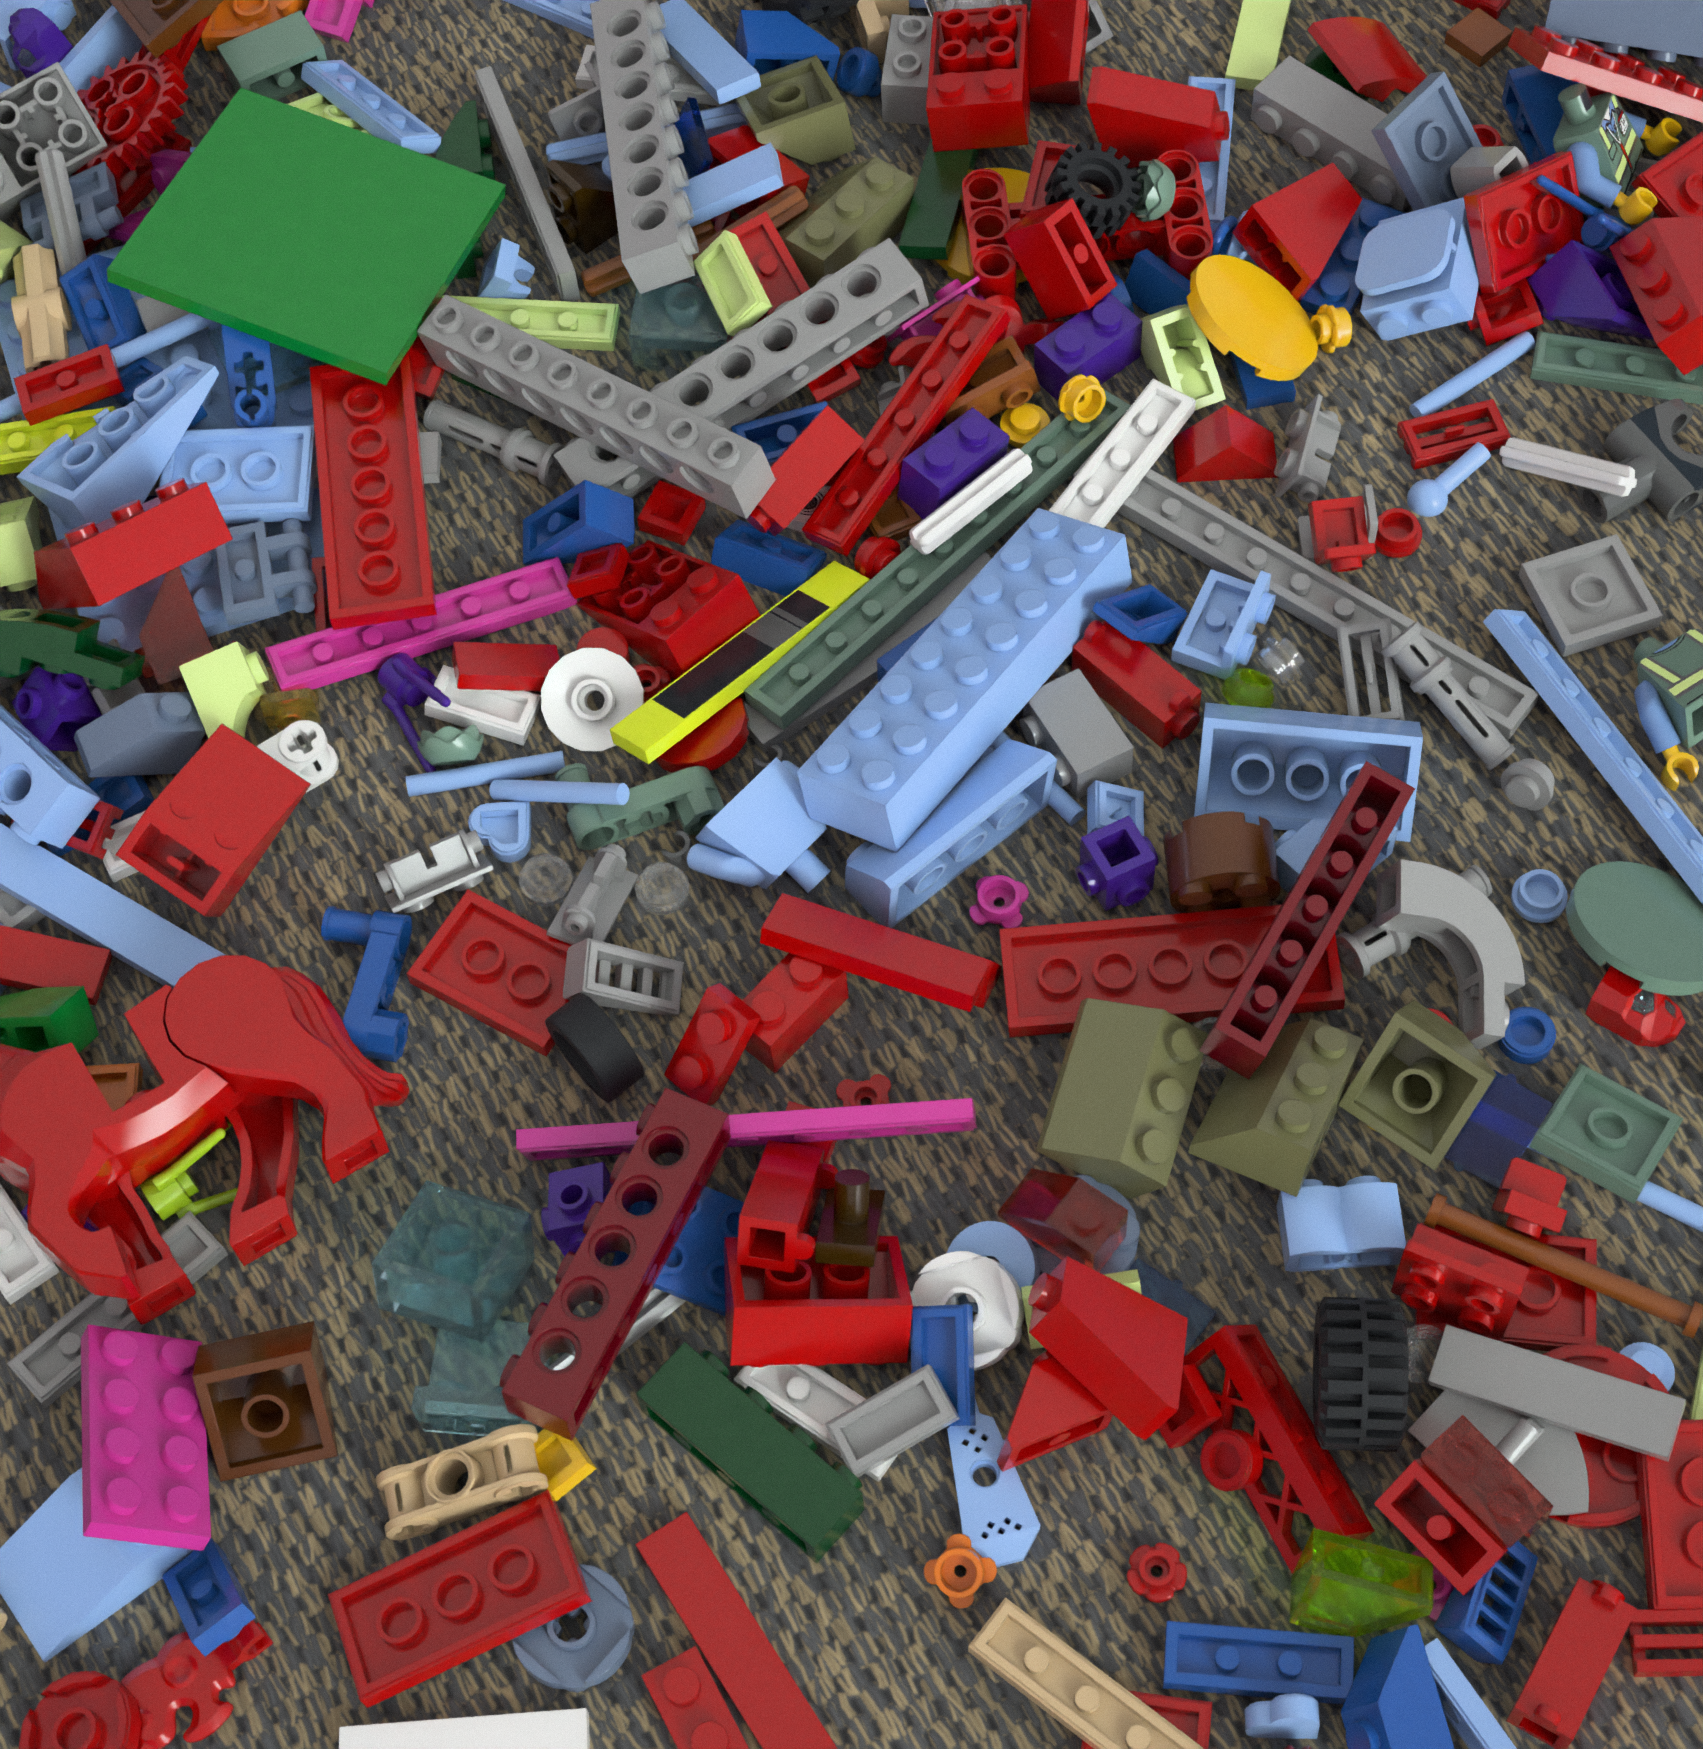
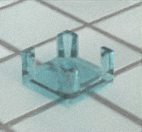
[628,260,732,371]

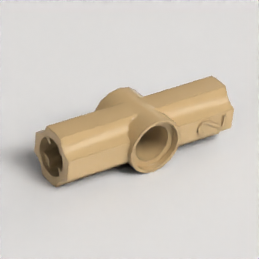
[11,244,72,373]

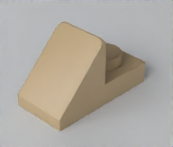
[849,0,909,63]

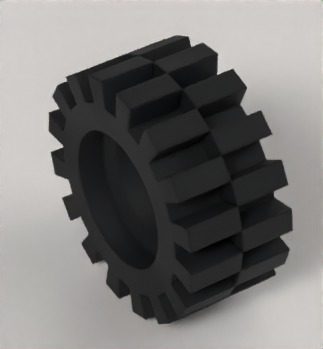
[1044,141,1141,239]

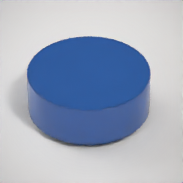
[1497,1007,1556,1064]

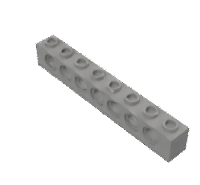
[590,0,699,294]
[554,238,929,498]
[416,294,776,519]

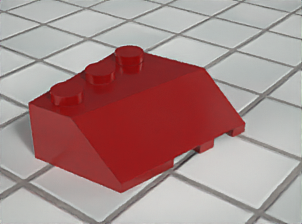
[34,478,233,609]

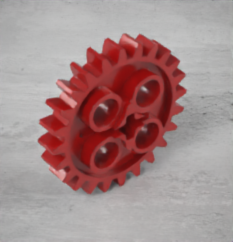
[72,51,189,180]

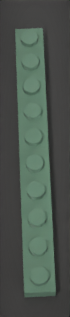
[744,389,1131,730]

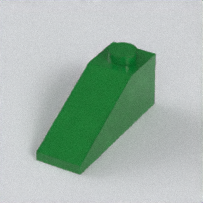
[0,986,99,1054]

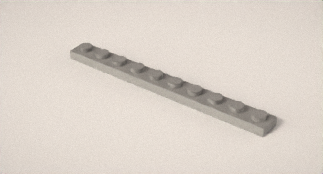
[1073,441,1539,741]

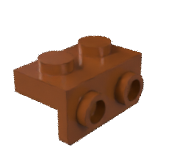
[943,335,1041,426]

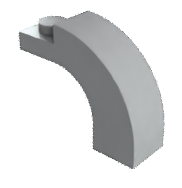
[1376,859,1525,1049]

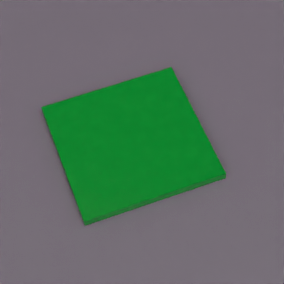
[107,87,506,385]

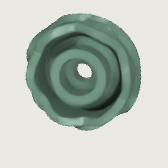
[1132,159,1176,222]
[416,725,484,766]

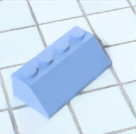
[1194,702,1423,842]
[845,739,1057,928]

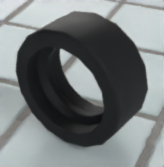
[545,993,645,1103]

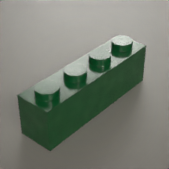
[636,1342,865,1564]

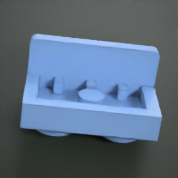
[1171,569,1276,682]

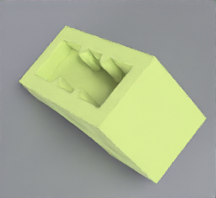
[1141,304,1226,411]
[0,496,42,592]
[179,641,269,739]

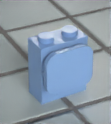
[1355,197,1479,341]

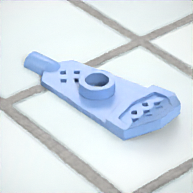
[947,1399,1041,1567]

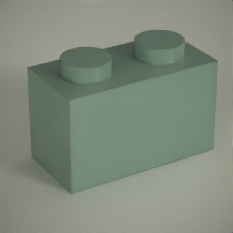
[217,10,328,100]

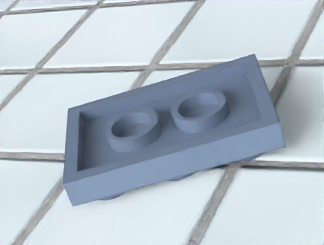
[1371,71,1483,211]

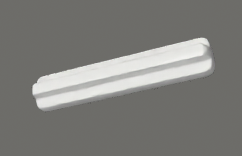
[1499,437,1637,497]
[909,448,1033,555]

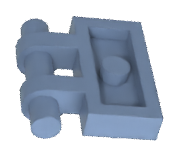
[20,161,124,256]
[215,518,317,626]

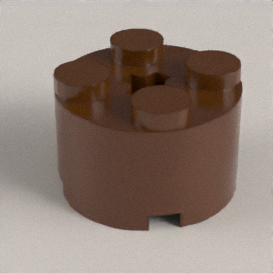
[1163,811,1281,913]

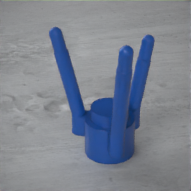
[1536,175,1634,262]

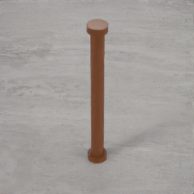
[1423,1193,1703,1339]

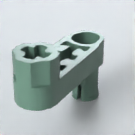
[555,763,725,850]

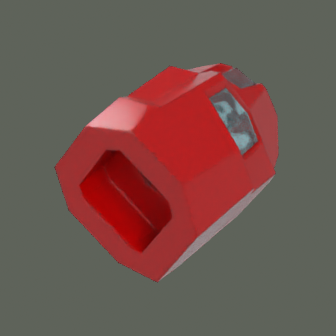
[1585,966,1686,1047]

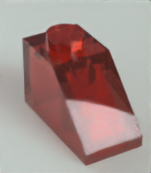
[134,566,214,685]
[997,1168,1128,1272]

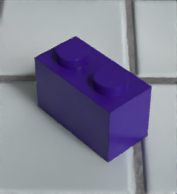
[1034,292,1143,401]
[897,407,1010,519]

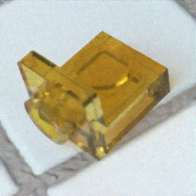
[260,667,321,730]

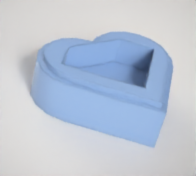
[468,801,531,863]
[1244,1693,1320,1739]

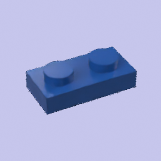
[162,1538,256,1656]

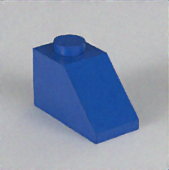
[735,10,840,81]
[523,480,635,566]
[1341,1624,1455,1749]

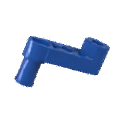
[221,324,278,428]
[321,906,412,1063]

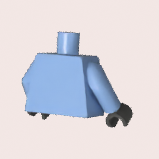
[661,745,830,893]

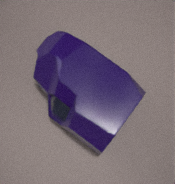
[8,8,74,79]

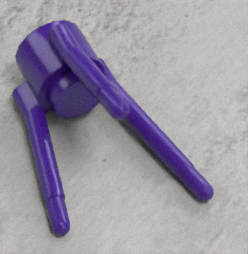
[377,653,451,773]

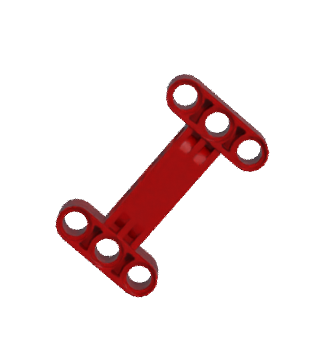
[962,150,1213,299]

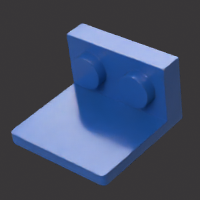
[612,1186,744,1316]

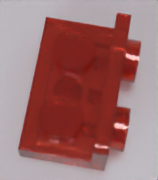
[1420,1415,1553,1548]

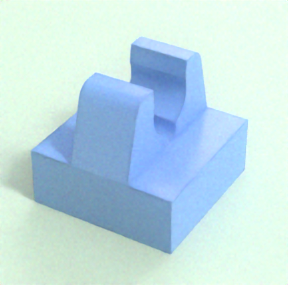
[477,238,535,299]

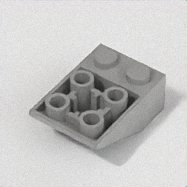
[0,62,108,221]

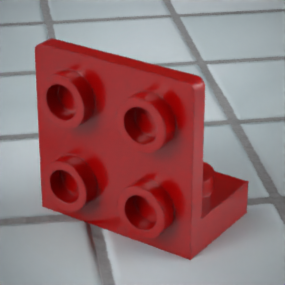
[1390,1223,1530,1338]

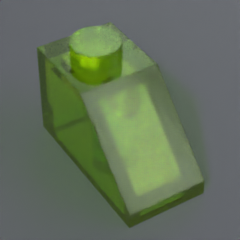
[1289,1528,1433,1637]

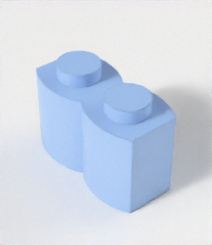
[1276,1176,1406,1272]

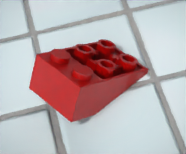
[926,4,1030,152]
[576,540,761,680]
[116,724,311,917]

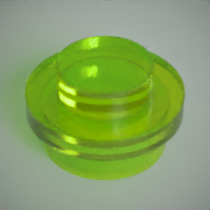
[1222,668,1274,708]

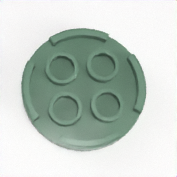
[1566,861,1703,996]

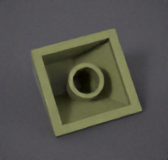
[734,55,856,165]
[1338,1000,1497,1170]

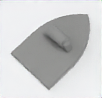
[1407,1390,1589,1516]

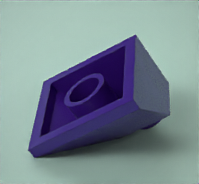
[1527,240,1654,340]

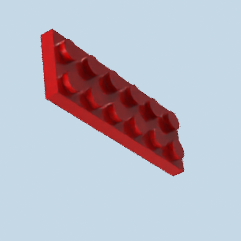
[309,353,437,630]
[999,905,1345,1038]

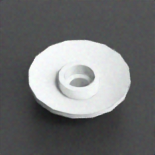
[541,648,644,752]

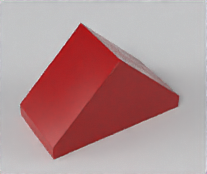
[1173,405,1278,483]

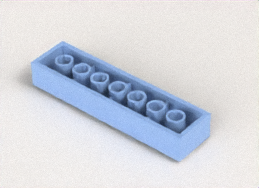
[797,508,1132,852]

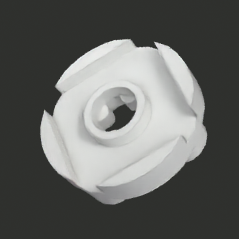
[910,1251,1024,1371]

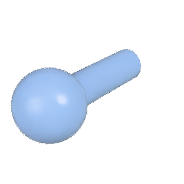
[1407,442,1491,517]

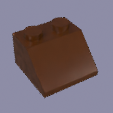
[192,1321,338,1482]

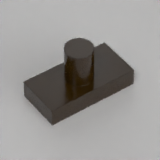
[815,1169,885,1267]

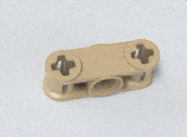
[375,1424,549,1540]

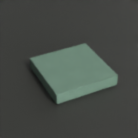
[1529,1063,1684,1204]

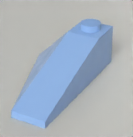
[16,355,220,529]

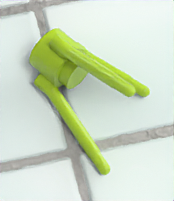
[140,1120,238,1221]

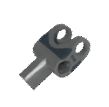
[1578,399,1703,524]

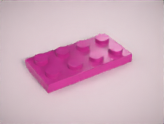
[81,1324,211,1551]

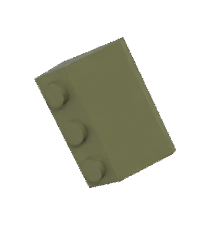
[777,156,914,289]
[1036,998,1208,1199]
[1188,1018,1364,1197]

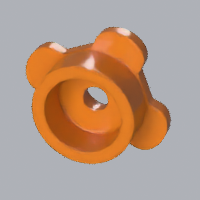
[924,1533,997,1608]

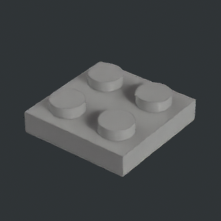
[1519,534,1663,657]

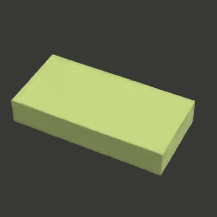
[693,230,772,337]

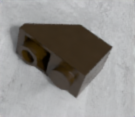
[545,160,618,254]

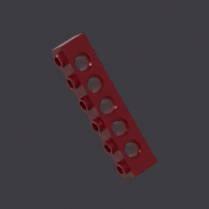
[1199,761,1415,1080]
[499,1087,731,1441]

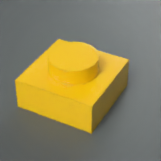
[534,1429,597,1501]

